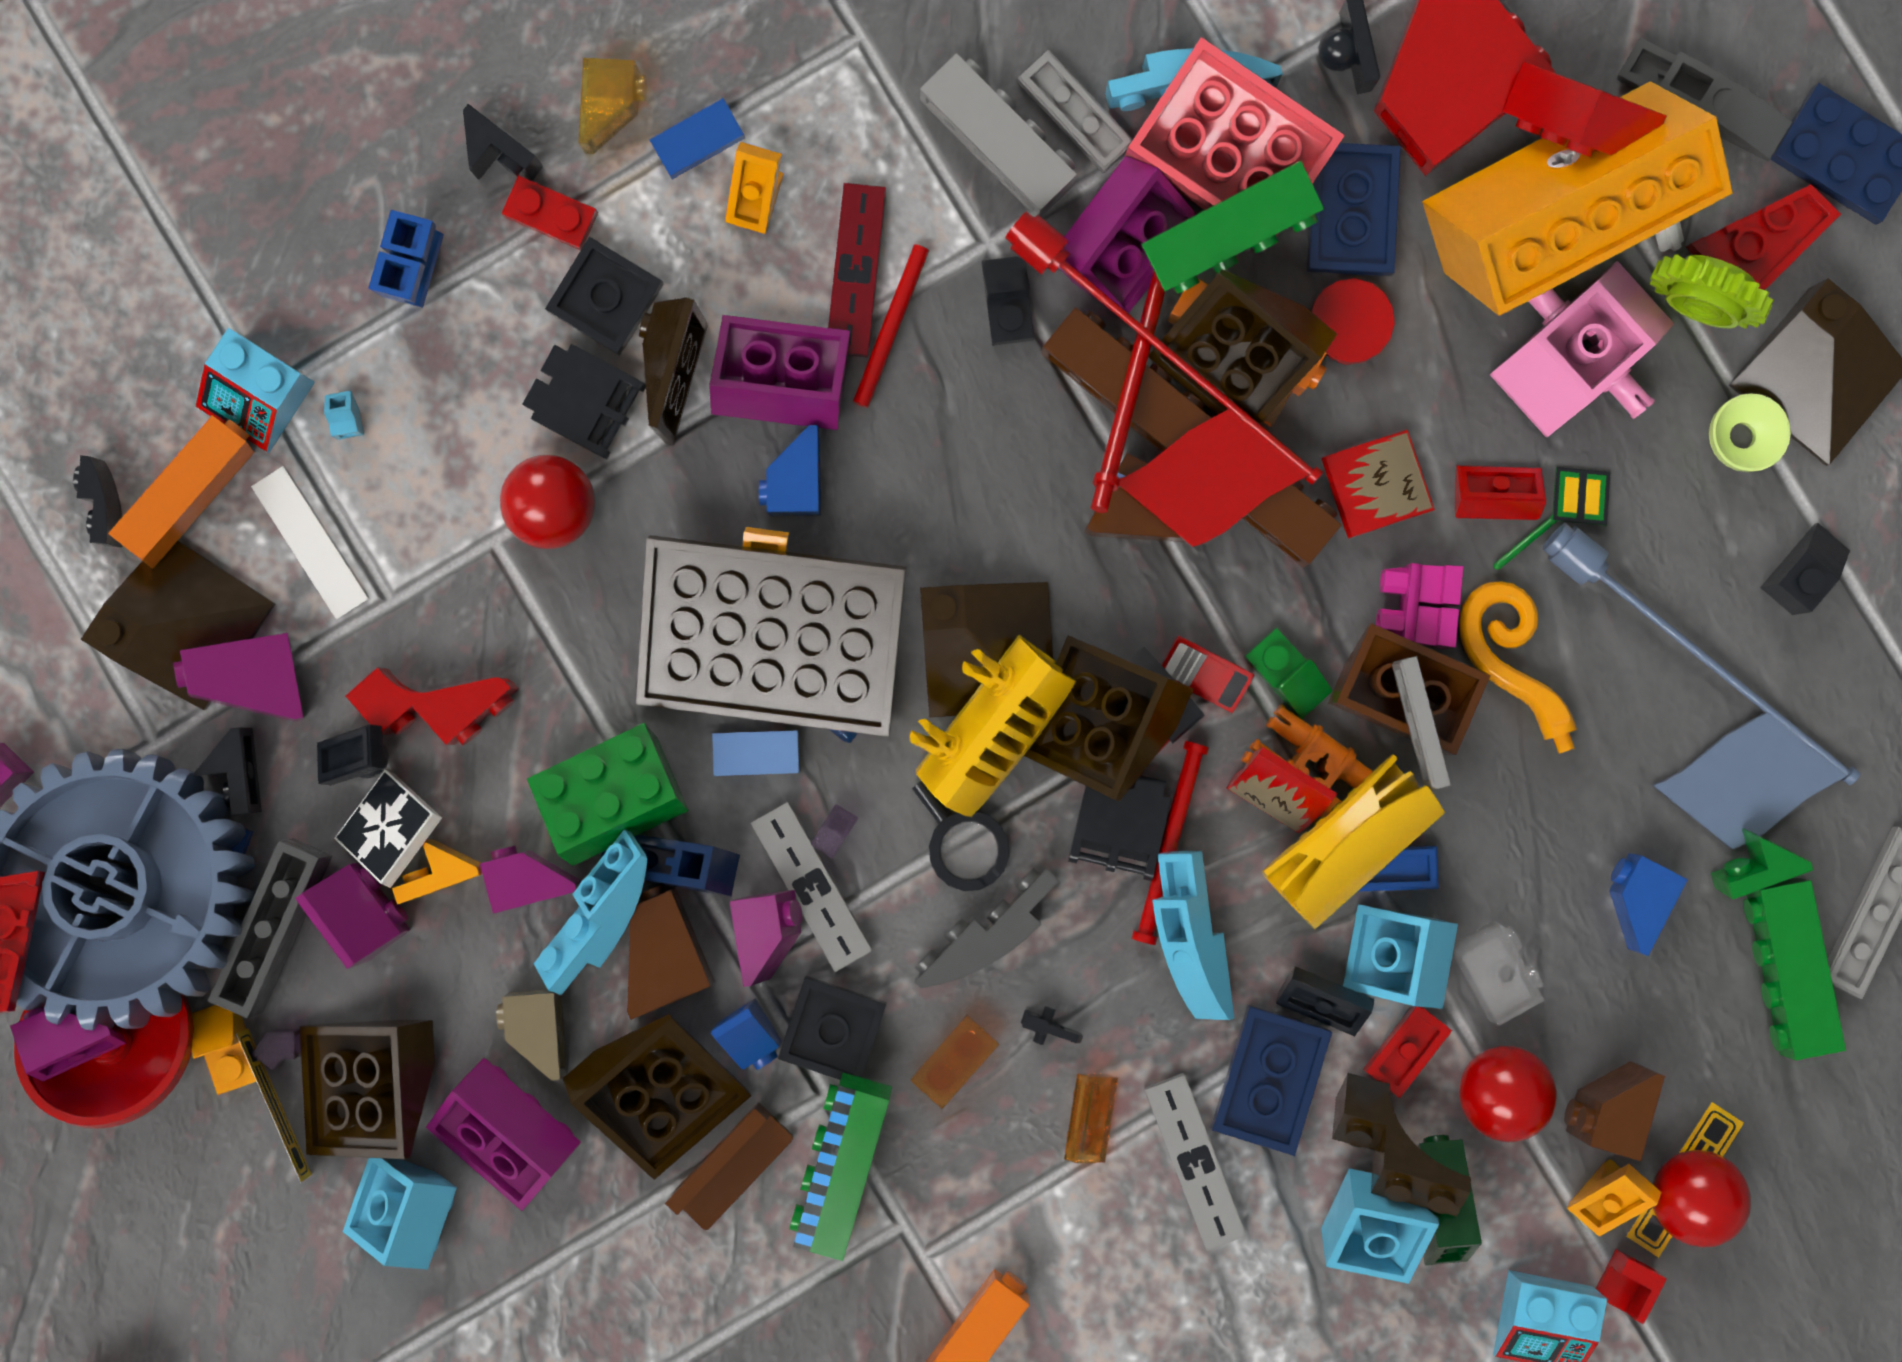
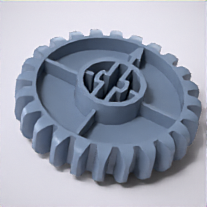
[0,749,256,1030]

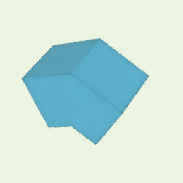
[324,391,364,440]

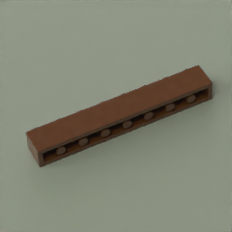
[1041,307,1342,568]

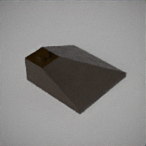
[1149,269,1337,424]
[1729,278,1902,466]
[639,297,708,446]
[81,541,276,710]
[920,582,1053,718]
[1024,635,1194,801]
[563,1014,752,1180]
[299,1020,435,1159]

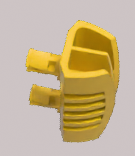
[909,635,1076,817]
[1262,754,1445,929]

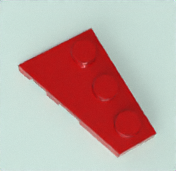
[1686,184,1841,290]
[0,871,45,1014]

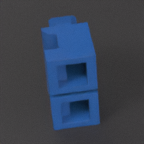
[368,209,444,308]

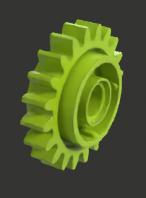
[1650,255,1774,329]

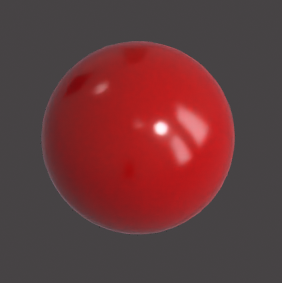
[500,455,595,549]
[1459,1046,1557,1142]
[1653,1150,1751,1248]

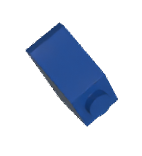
[759,425,821,516]
[1609,853,1688,956]
[711,998,782,1070]

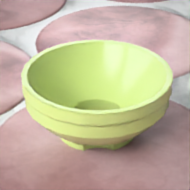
[1709,393,1791,472]

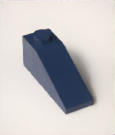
[600,835,740,897]

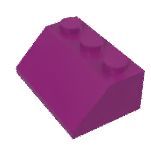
[1059,156,1196,315]
[709,315,850,430]
[426,1058,581,1211]

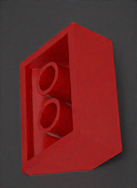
[1502,62,1667,157]

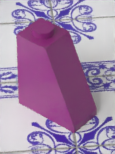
[173,633,303,722]

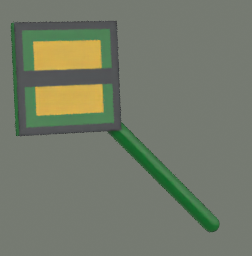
[1493,467,1610,570]

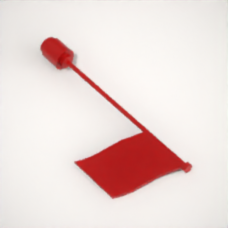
[1005,211,1323,547]

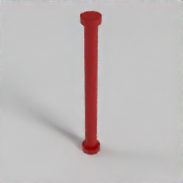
[1131,741,1210,945]

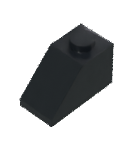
[1760,523,1850,615]

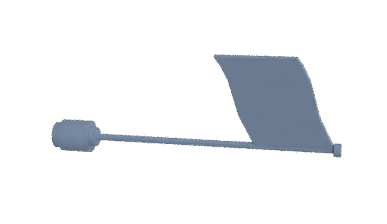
[1542,523,1861,849]

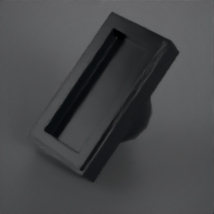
[1318,0,1380,94]
[317,724,389,786]

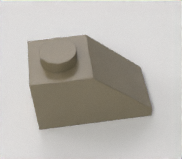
[496,989,567,1081]

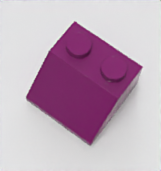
[295,862,411,969]

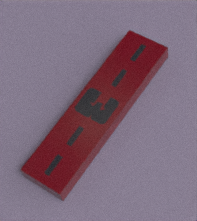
[828,183,886,358]

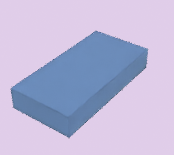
[712,730,800,776]

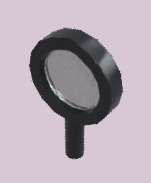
[912,781,1009,891]

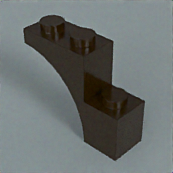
[1332,1073,1471,1216]

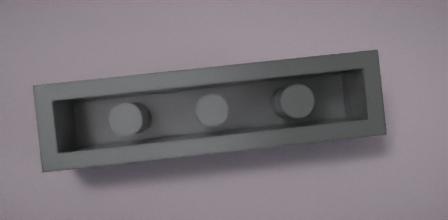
[208,838,333,1018]

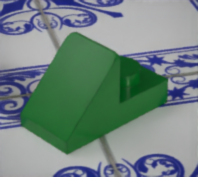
[1243,628,1333,719]
[1711,828,1813,900]

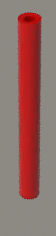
[853,244,929,408]

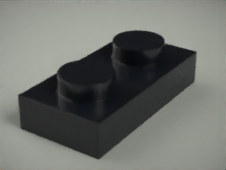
[1276,966,1374,1037]

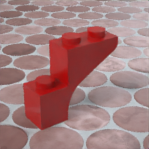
[345,667,519,746]

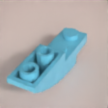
[1105,48,1283,111]
[533,829,647,995]
[1152,851,1234,1020]

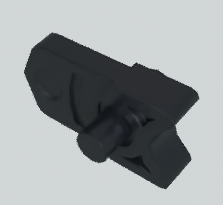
[1020,1006,1084,1045]

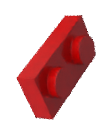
[501,175,599,251]
[1363,1006,1453,1098]

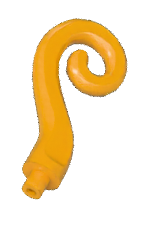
[1459,581,1577,754]

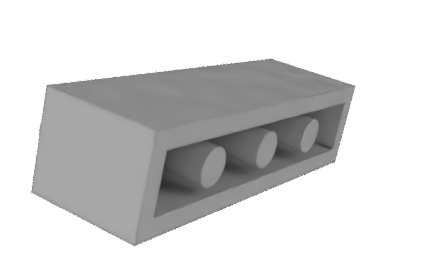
[920,53,1077,217]

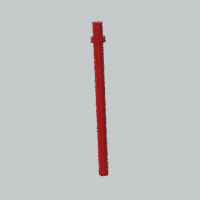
[1090,271,1166,513]

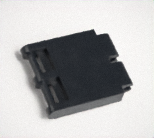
[522,344,646,460]
[1068,775,1171,881]

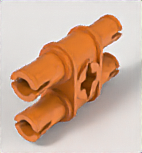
[1241,704,1373,818]

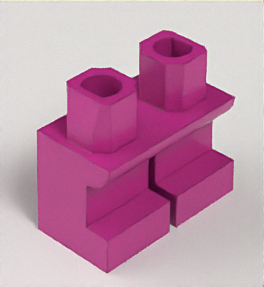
[1375,563,1464,649]

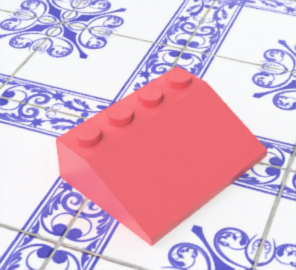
[1124,37,1345,251]

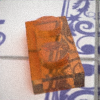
[910,1014,999,1109]
[1064,1073,1118,1163]

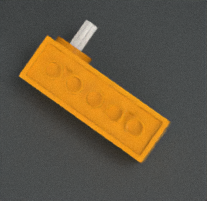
[1422,81,1733,316]

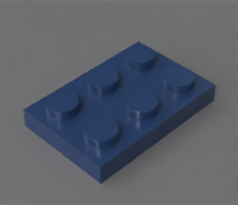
[1770,83,1902,225]
[1307,143,1401,276]
[1211,1005,1332,1156]

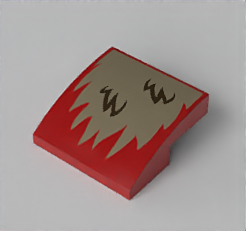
[1321,430,1435,539]
[1226,747,1337,833]

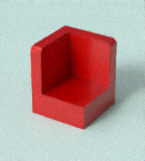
[1595,1249,1667,1324]

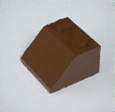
[1564,1061,1665,1161]

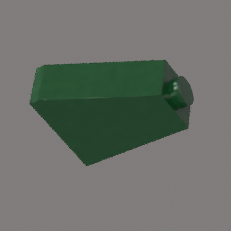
[1418,1135,1482,1266]

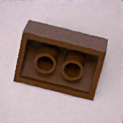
[1328,623,1491,755]

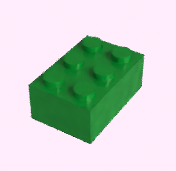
[527,723,689,866]

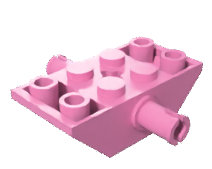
[1489,261,1674,437]

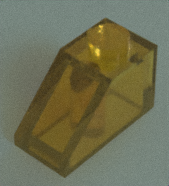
[578,58,647,154]

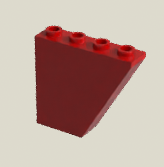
[1373,0,1555,177]

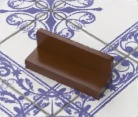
[665,1102,794,1230]

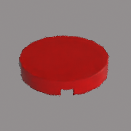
[1310,278,1395,365]

